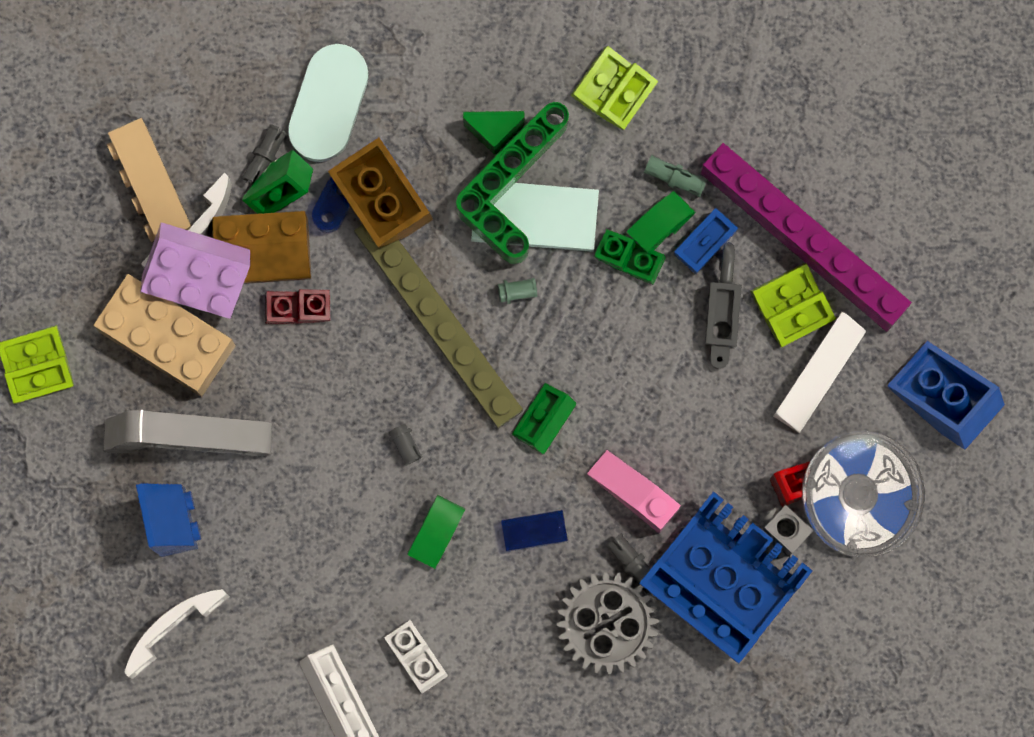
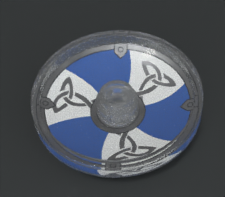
[802,431,925,557]

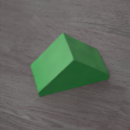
[463,111,525,155]

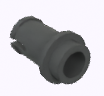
[389,424,423,466]

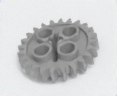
[556,572,659,675]

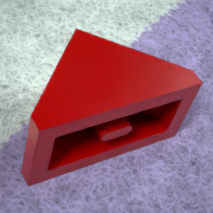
[770,460,813,508]

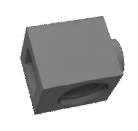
[763,505,814,557]

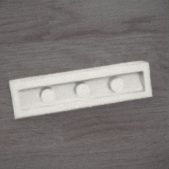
[773,312,866,433]
[300,645,379,737]

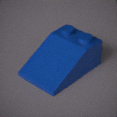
[888,341,1005,450]
[136,483,201,557]

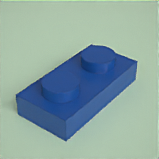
[674,208,738,274]

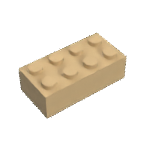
[93,274,236,397]

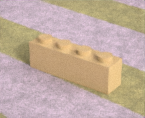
[107,118,191,242]

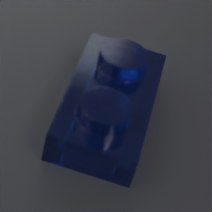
[501,510,568,552]

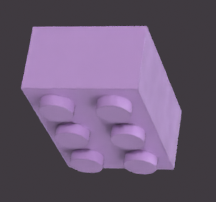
[140,222,250,319]

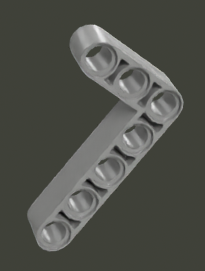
[103,410,272,456]

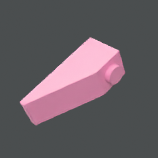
[587,450,681,533]

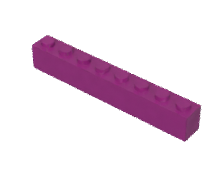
[700,143,912,332]

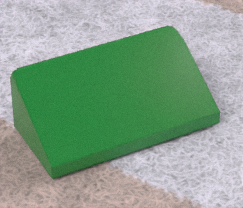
[512,383,576,454]

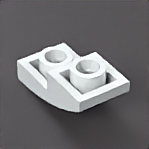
[384,620,448,694]

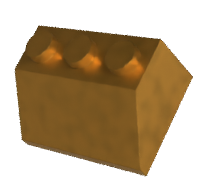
[328,137,433,248]
[212,211,311,283]

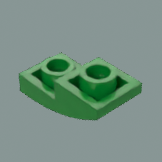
[627,191,696,254]
[594,229,666,285]
[407,495,465,569]

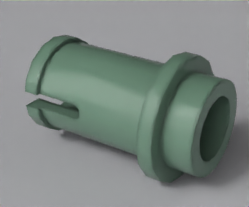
[498,278,538,304]

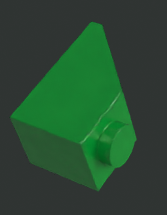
[242,150,313,214]

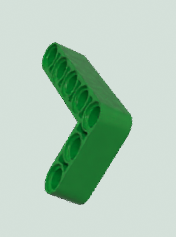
[456,102,569,264]

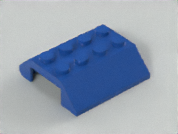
[639,491,813,664]

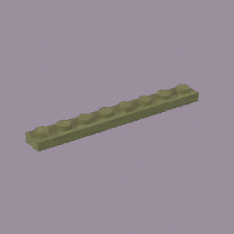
[354,224,523,429]

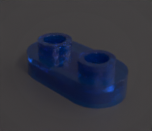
[312,177,351,233]

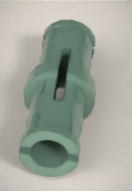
[644,155,708,198]

